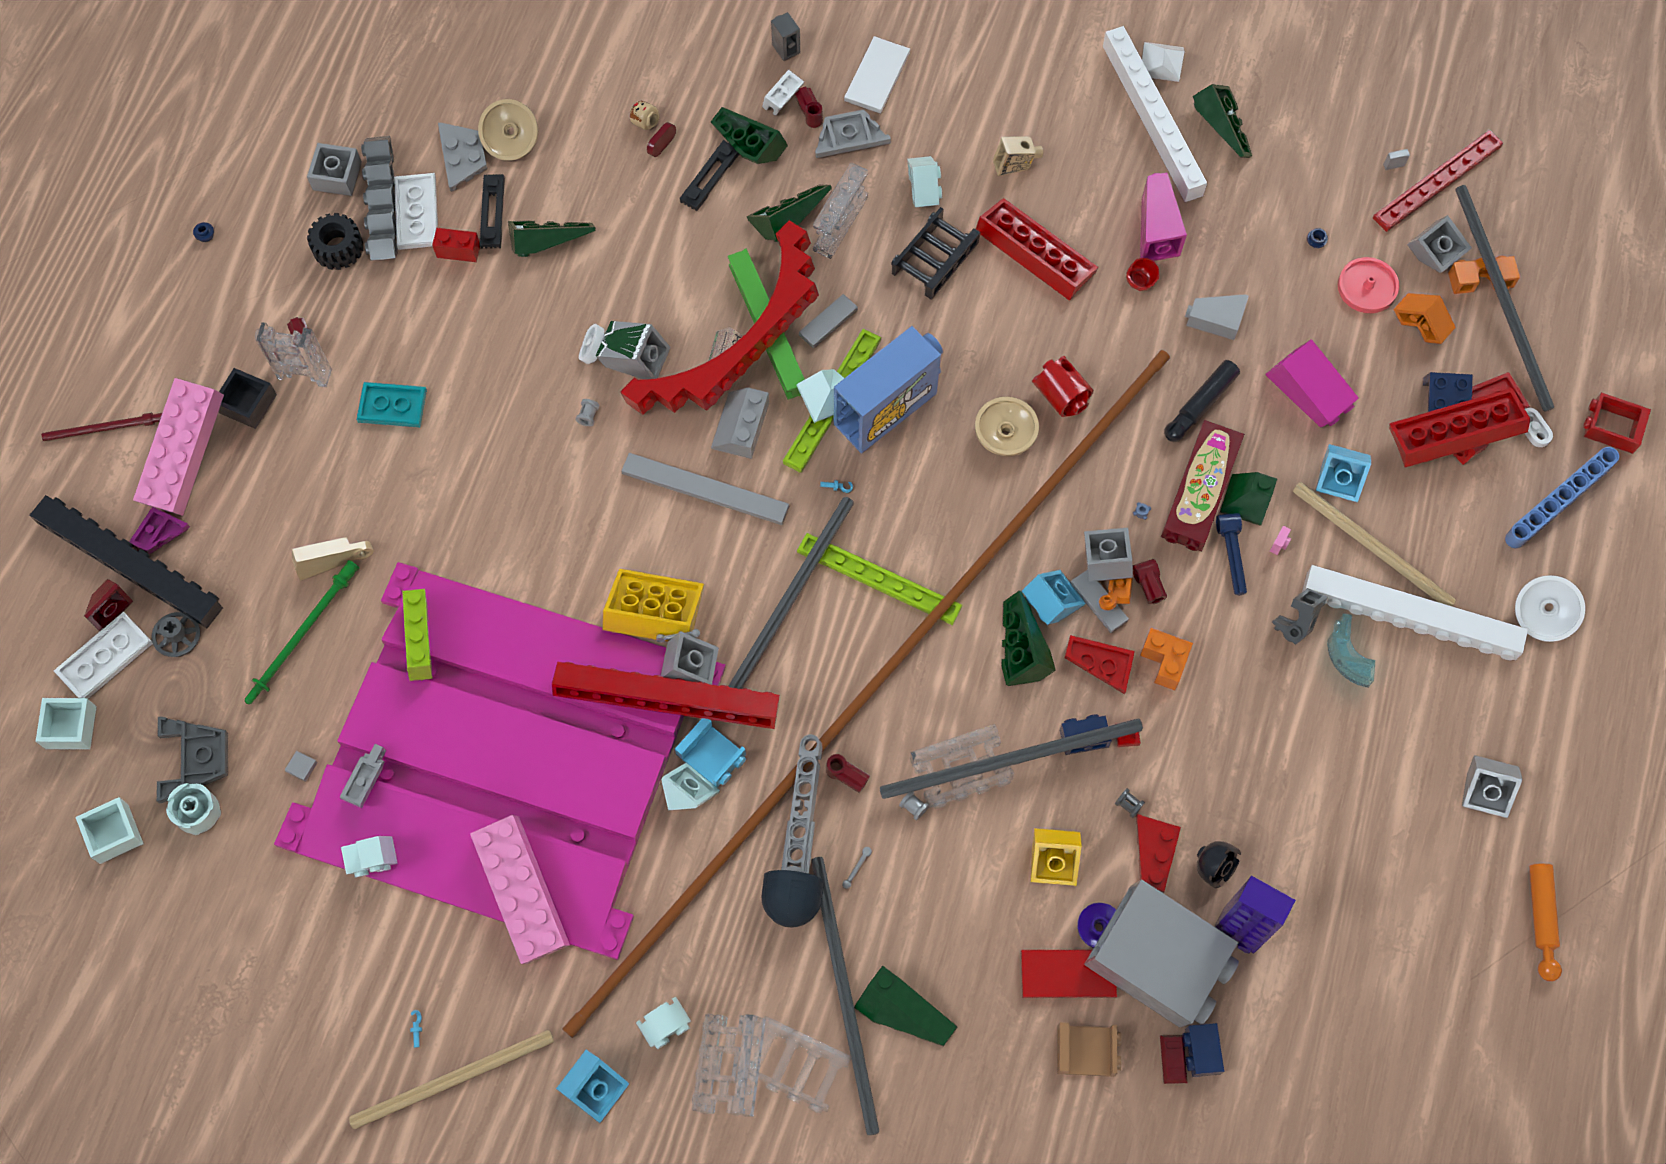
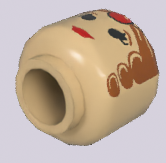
[630,100,659,130]

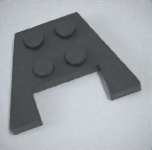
[156,716,228,803]

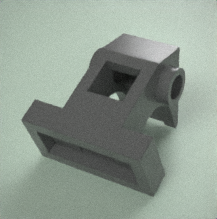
[1272,588,1328,645]

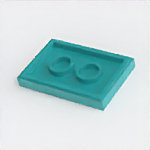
[356,382,427,428]

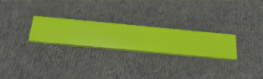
[783,329,881,473]
[797,533,962,625]

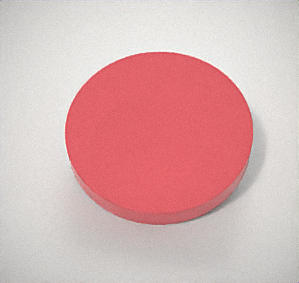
[1338,257,1399,313]

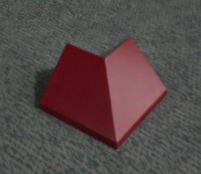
[84,579,133,632]

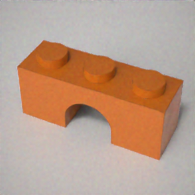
[1448,256,1520,294]

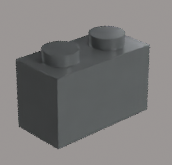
[771,12,800,61]

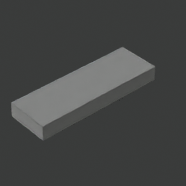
[799,294,858,349]
[1071,570,1129,633]

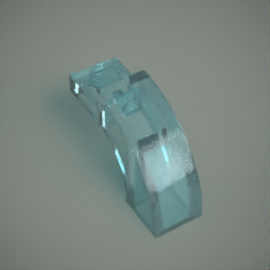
[1327,613,1375,688]

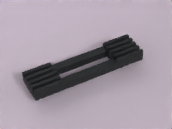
[680,140,739,211]
[480,174,505,249]

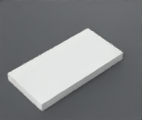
[844,36,910,114]
[394,173,438,250]
[54,612,153,699]

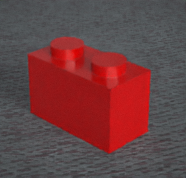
[432,228,480,263]

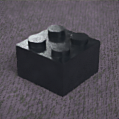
[218,368,277,429]

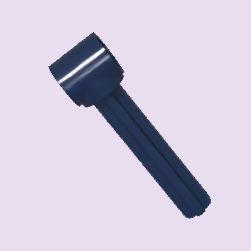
[1216,513,1247,596]

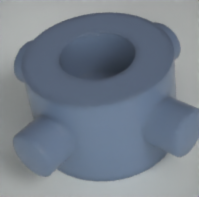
[1133,502,1151,520]

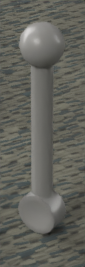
[656,629,700,643]
[842,847,872,889]

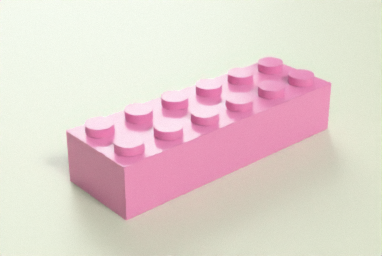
[133,378,224,516]
[470,815,570,964]

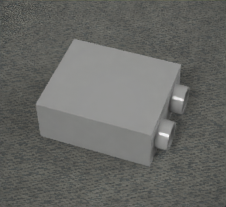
[1084,879,1239,1028]

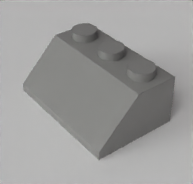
[711,388,769,459]

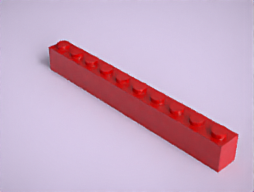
[552,661,780,729]

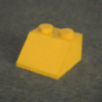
[1031,828,1082,886]

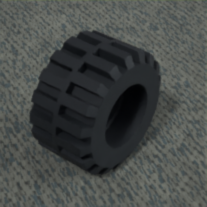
[307,213,364,270]

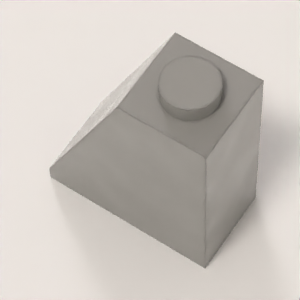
[1185,295,1249,340]

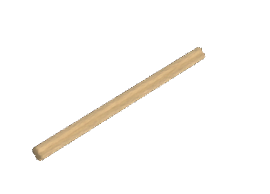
[1293,482,1456,606]
[349,1030,554,1129]

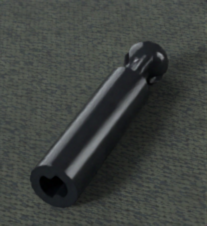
[1164,360,1240,442]

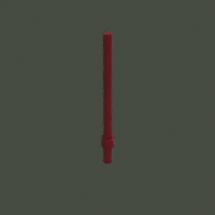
[41,412,162,441]

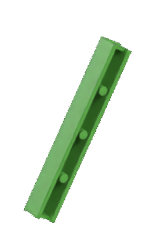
[728,248,805,400]

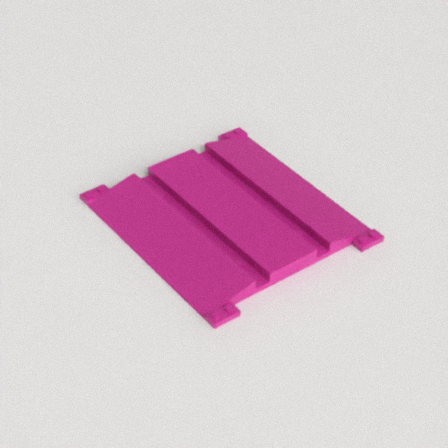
[274,562,726,960]

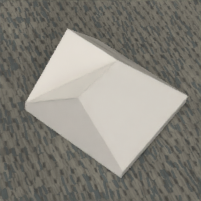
[1142,42,1185,82]

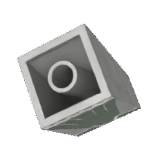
[596,321,671,379]

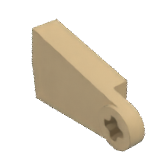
[292,537,374,581]

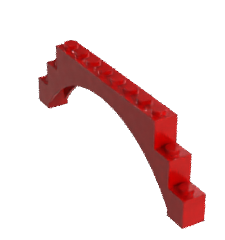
[620,220,819,415]

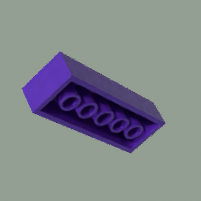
[1214,875,1296,954]

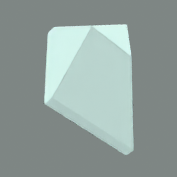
[796,369,844,423]
[661,763,720,810]

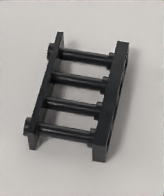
[891,207,980,300]

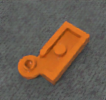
[1099,566,1133,610]

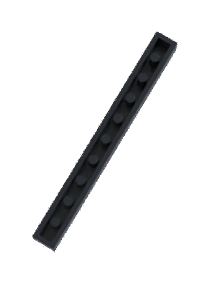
[29,495,223,629]

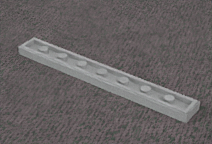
[621,453,789,525]

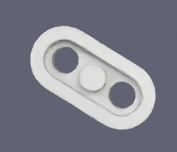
[579,324,605,364]
[1525,408,1553,447]

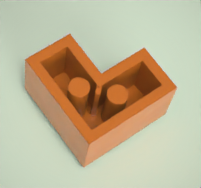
[1394,293,1456,344]
[1140,628,1193,691]

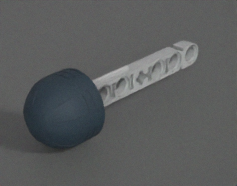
[761,734,824,928]

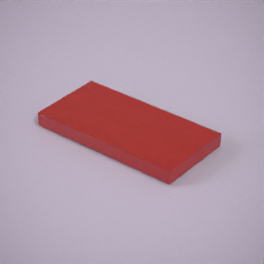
[1021,950,1117,998]

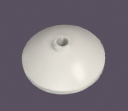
[1515,575,1585,642]

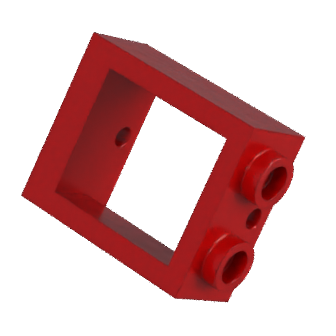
[1583,392,1651,454]

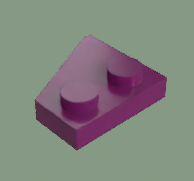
[129,507,190,554]

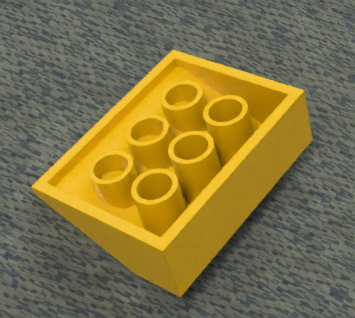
[603,569,704,642]

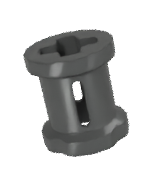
[1115,788,1145,818]

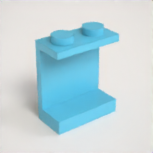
[675,718,746,788]

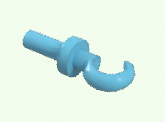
[820,480,853,493]
[410,1010,422,1048]

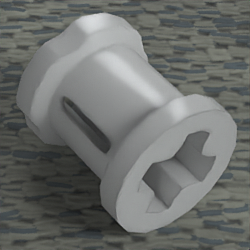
[575,399,599,426]
[899,792,929,821]

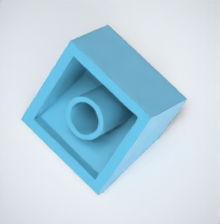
[1316,444,1371,502]
[1022,570,1086,625]
[556,1050,629,1123]

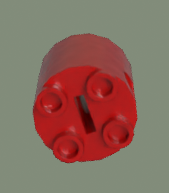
[1032,356,1094,417]

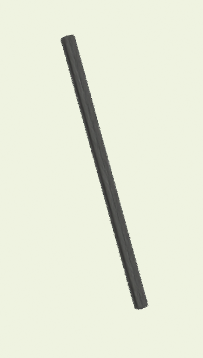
[1455,185,1554,412]
[729,497,854,689]
[880,719,1143,799]
[811,857,879,1136]

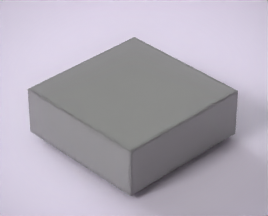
[1383,149,1410,170]
[285,751,318,782]

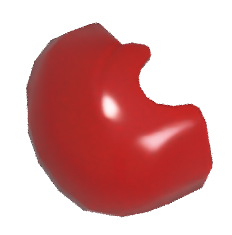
[1126,258,1160,291]

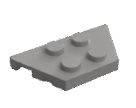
[815,110,891,158]
[438,123,487,191]

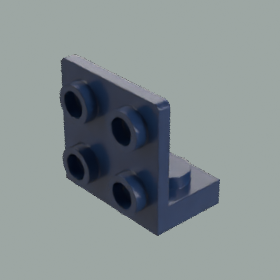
[1423,372,1473,412]

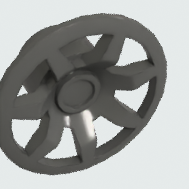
[152,612,200,657]

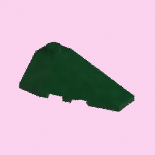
[1192,84,1252,158]
[711,107,788,164]
[746,184,832,242]
[508,220,596,257]
[1001,591,1056,686]
[854,965,957,1047]

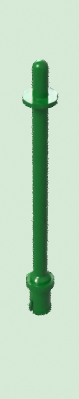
[244,560,359,705]

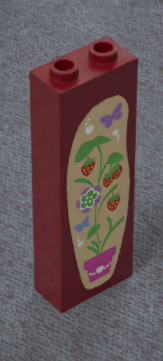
[1161,420,1245,552]

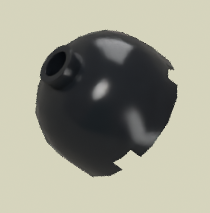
[1197,841,1241,888]

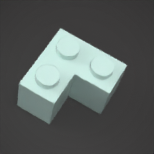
[907,156,942,207]
[341,836,397,878]

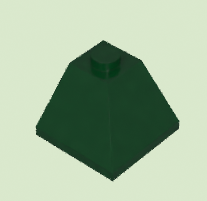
[1220,472,1277,526]

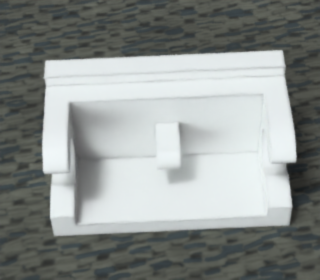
[762,70,804,115]

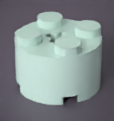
[166,783,221,835]
[636,997,691,1049]

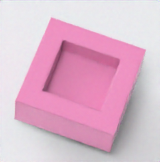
[1270,526,1291,555]

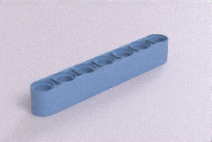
[1505,447,1619,548]

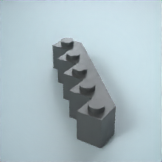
[361,136,398,260]

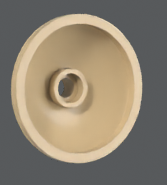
[478,99,538,161]
[975,397,1039,456]

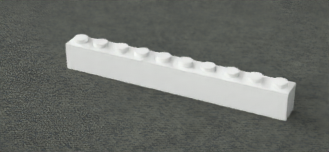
[1103,26,1207,202]
[1302,565,1528,660]

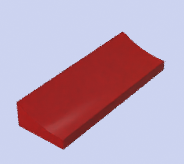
[976,198,1098,301]
[1389,388,1530,468]

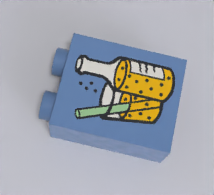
[834,326,943,454]

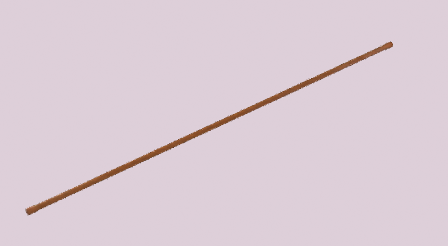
[562,350,1170,1038]

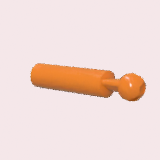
[1529,863,1562,981]

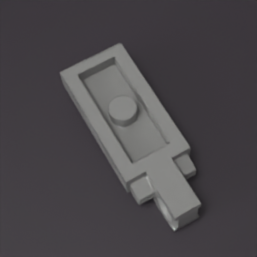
[340,744,386,808]

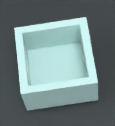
[36,698,96,749]
[75,797,144,864]

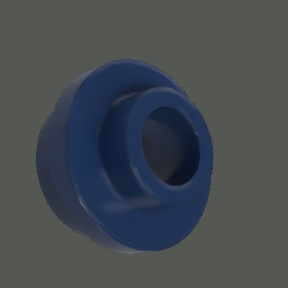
[193,222,214,242]
[1307,228,1328,248]

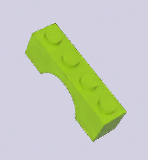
[402,589,432,681]

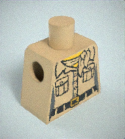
[993,137,1043,176]

